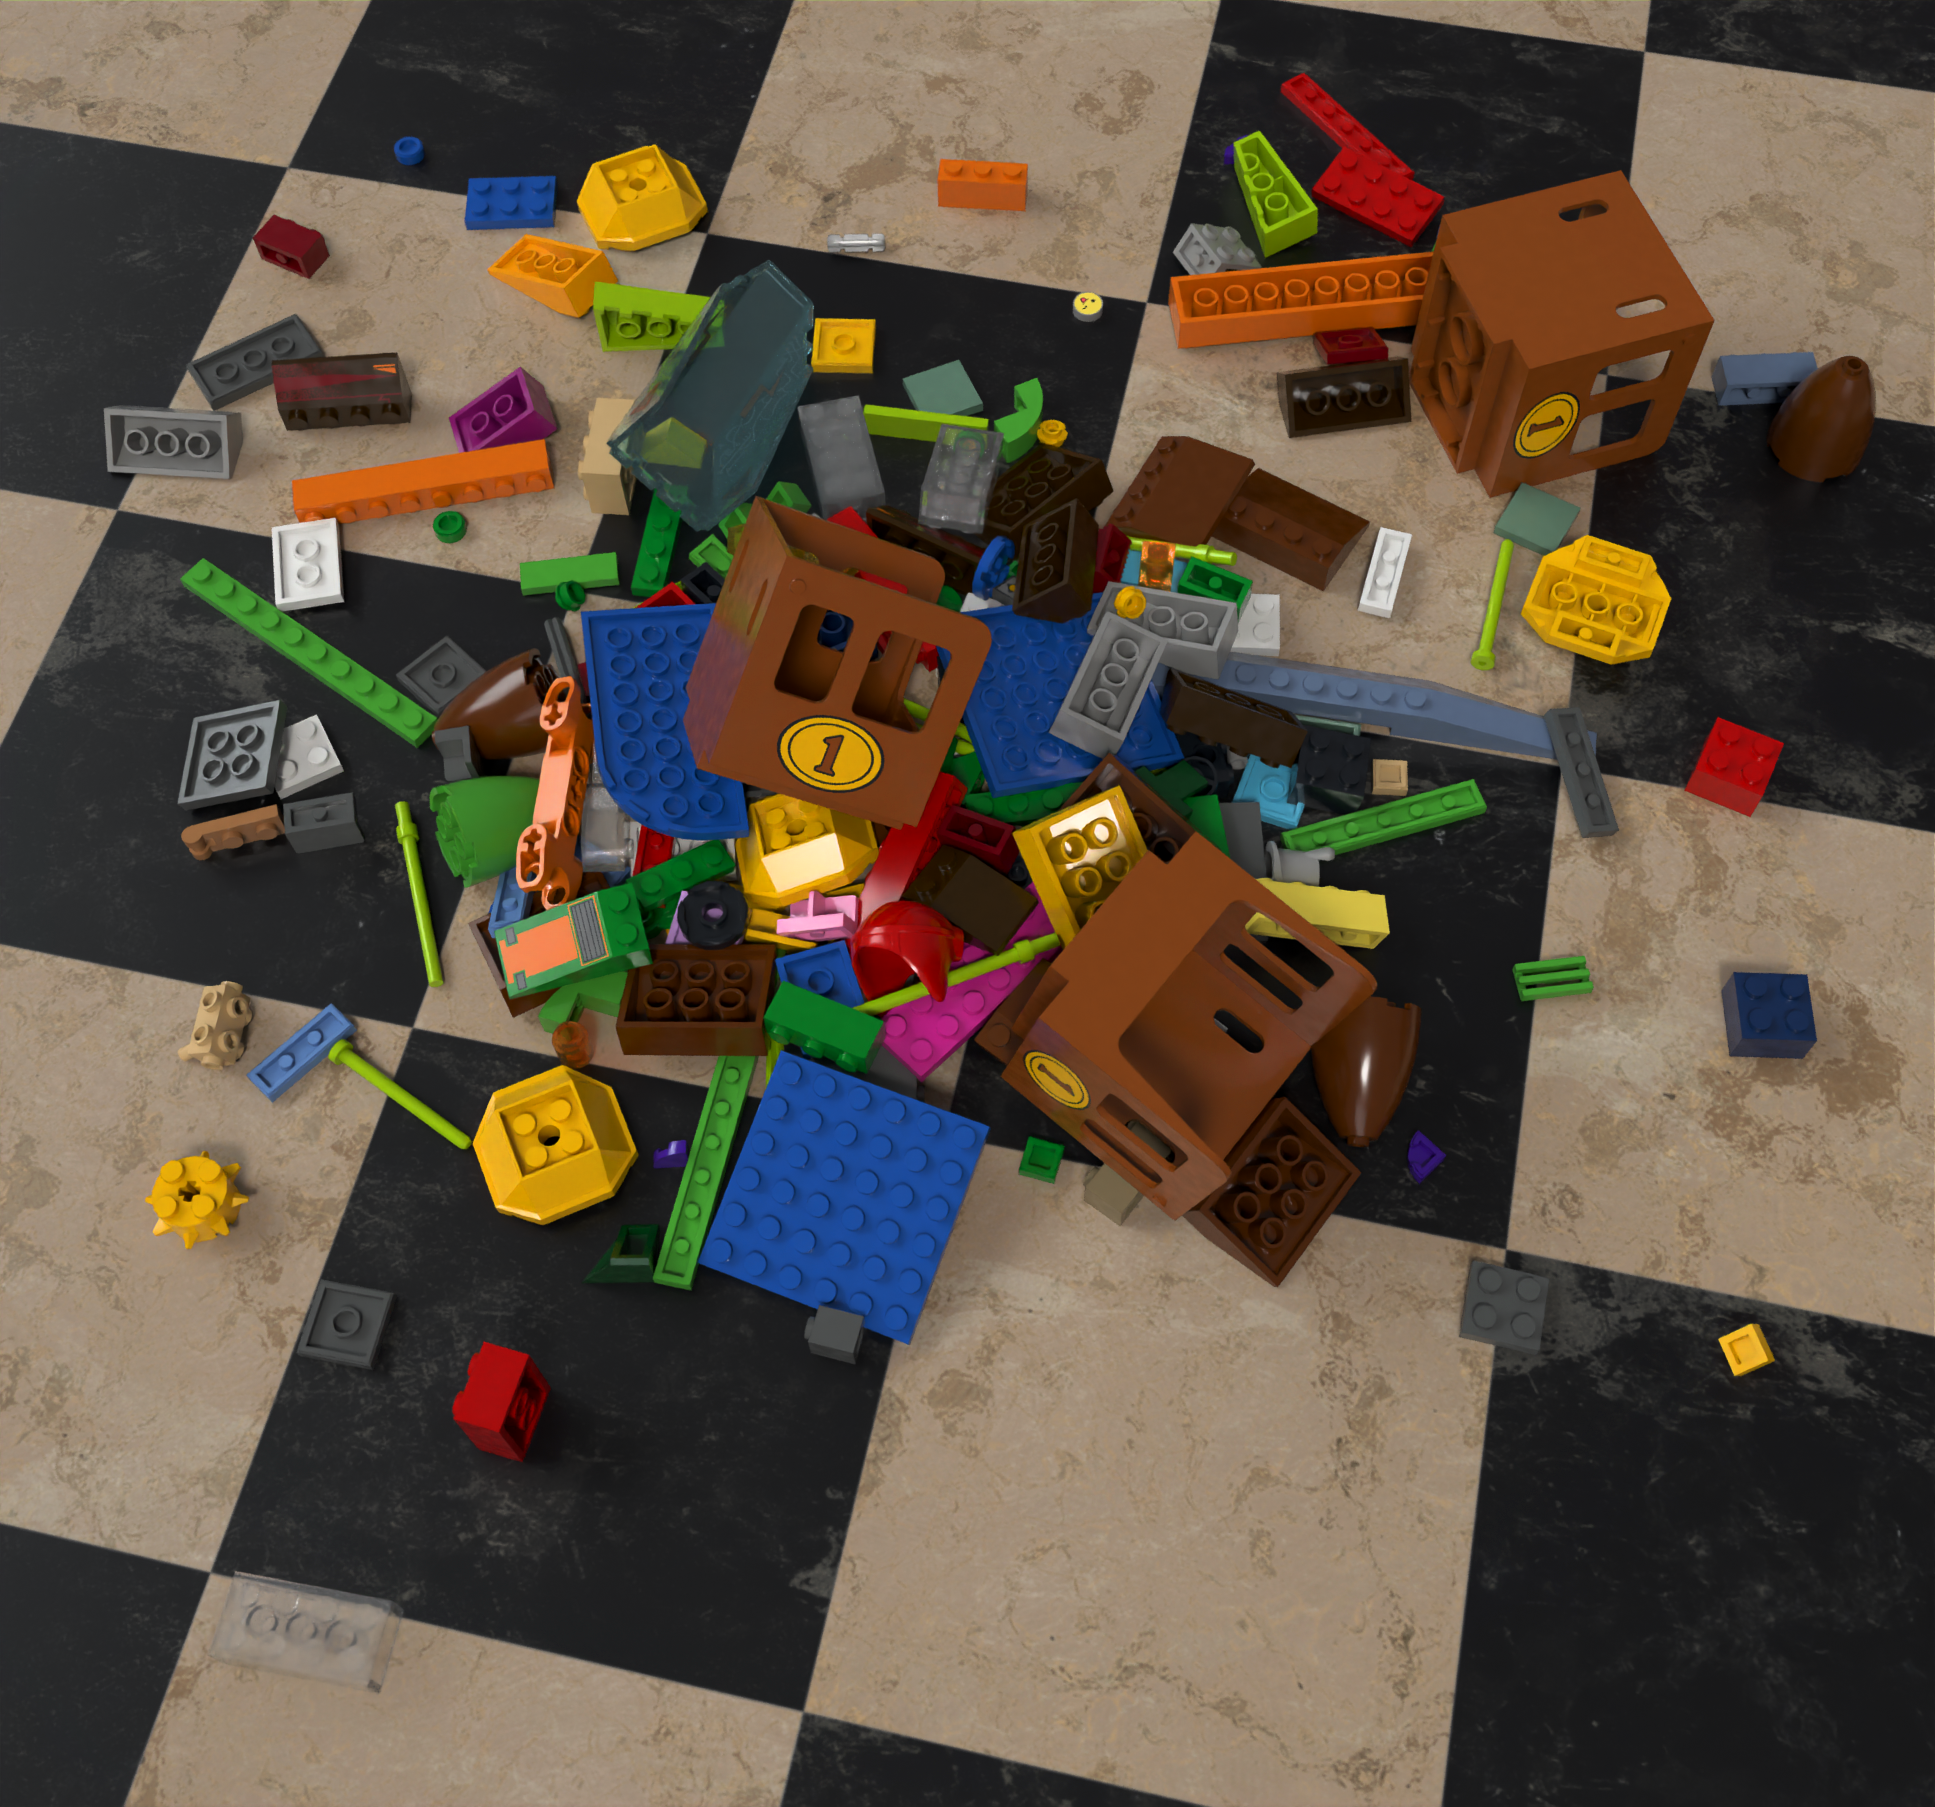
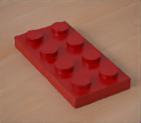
[1312,146,1444,248]

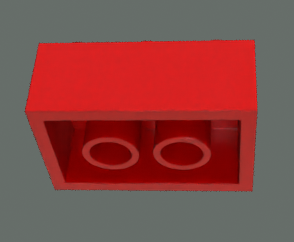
[452,1342,551,1463]

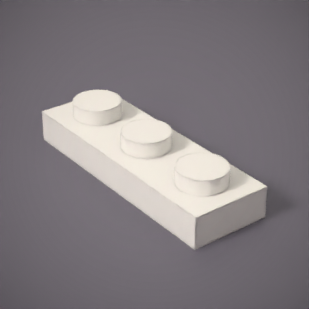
[1358,527,1412,618]

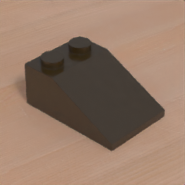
[902,844,1039,956]

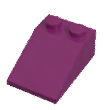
[449,366,557,453]

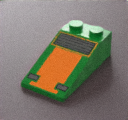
[494,882,653,999]

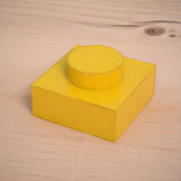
[1718,1324,1775,1376]

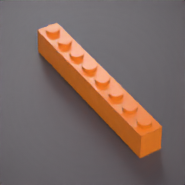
[292,439,554,524]

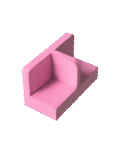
[777,891,859,942]

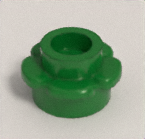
[555,581,586,612]

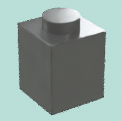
[804,1305,866,1364]

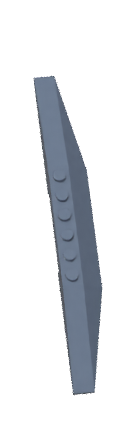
[1152,652,1597,760]

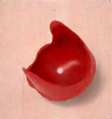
[850,901,964,1018]

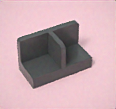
[434,726,487,783]
[283,792,365,853]

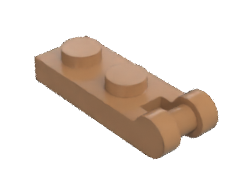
[181,804,285,860]

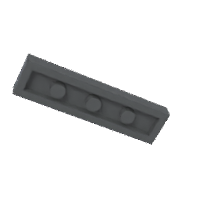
[1544,707,1619,838]

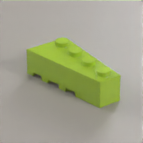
[1234,130,1318,258]
[593,281,724,352]

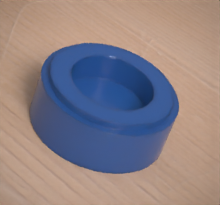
[394,137,425,165]

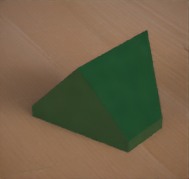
[582,1224,660,1283]

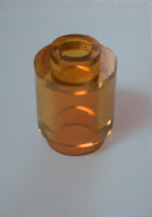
[552,1021,594,1069]

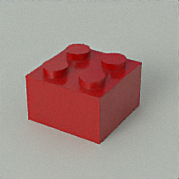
[1684,717,1784,817]

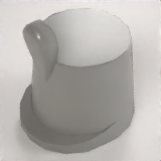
[1264,841,1335,887]

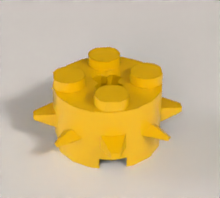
[145,1151,249,1249]

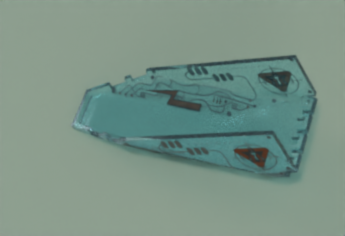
[606,260,813,532]

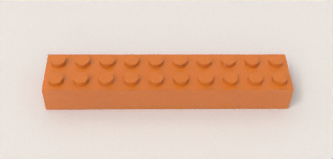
[1168,251,1434,349]

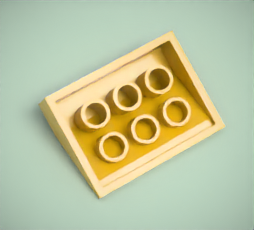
[1012,785,1148,950]

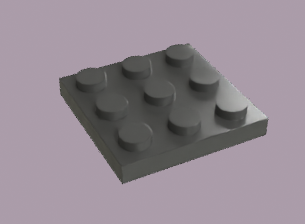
[177,700,288,811]

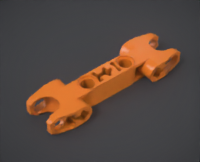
[516,676,596,911]

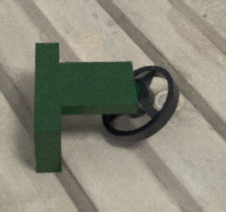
[1135,756,1219,820]

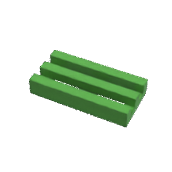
[1512,956,1594,1001]

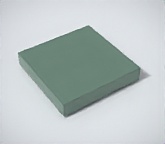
[902,360,983,416]
[1493,482,1581,556]

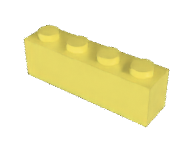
[1245,878,1390,949]

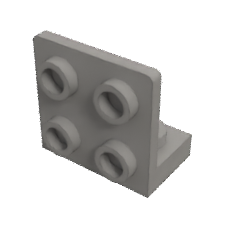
[1173,223,1262,275]

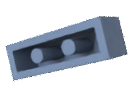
[1712,352,1818,406]

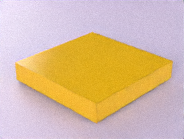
[811,318,876,373]

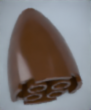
[1767,356,1876,482]
[432,648,567,760]
[1311,997,1422,1147]

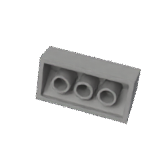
[104,405,242,479]

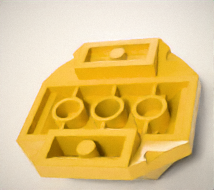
[577,144,708,251]
[1521,535,1671,665]
[735,793,879,907]
[473,1065,639,1225]

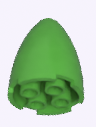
[430,776,540,888]

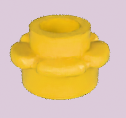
[1037,420,1068,447]
[1114,586,1146,619]

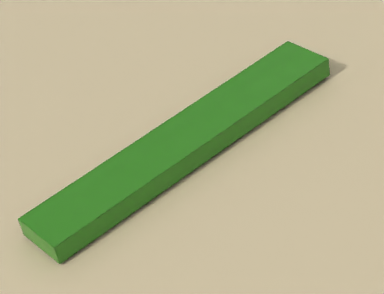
[1280,779,1487,855]

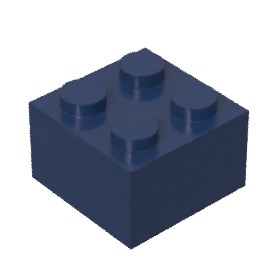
[1721,972,1817,1059]

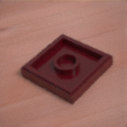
[1313,327,1389,365]

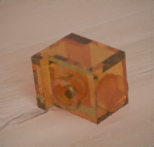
[1138,541,1176,592]

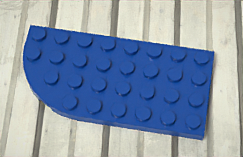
[581,603,749,840]

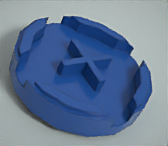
[972,536,1015,600]

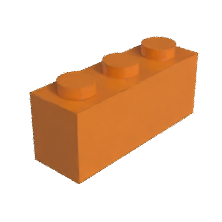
[937,159,1028,211]

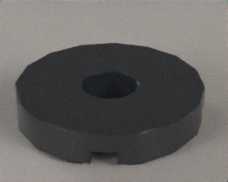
[677,881,750,950]

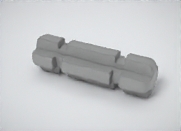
[827,233,885,253]

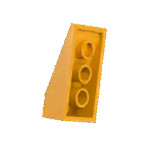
[487,234,618,318]

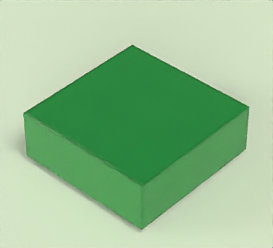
[1019,1136,1065,1184]

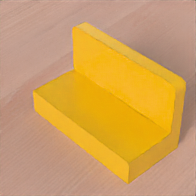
[745,908,818,955]

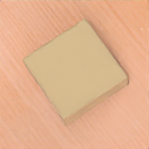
[1371,759,1408,796]

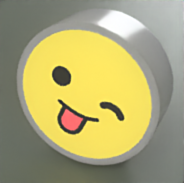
[1073,292,1103,322]

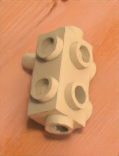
[178,981,252,1070]

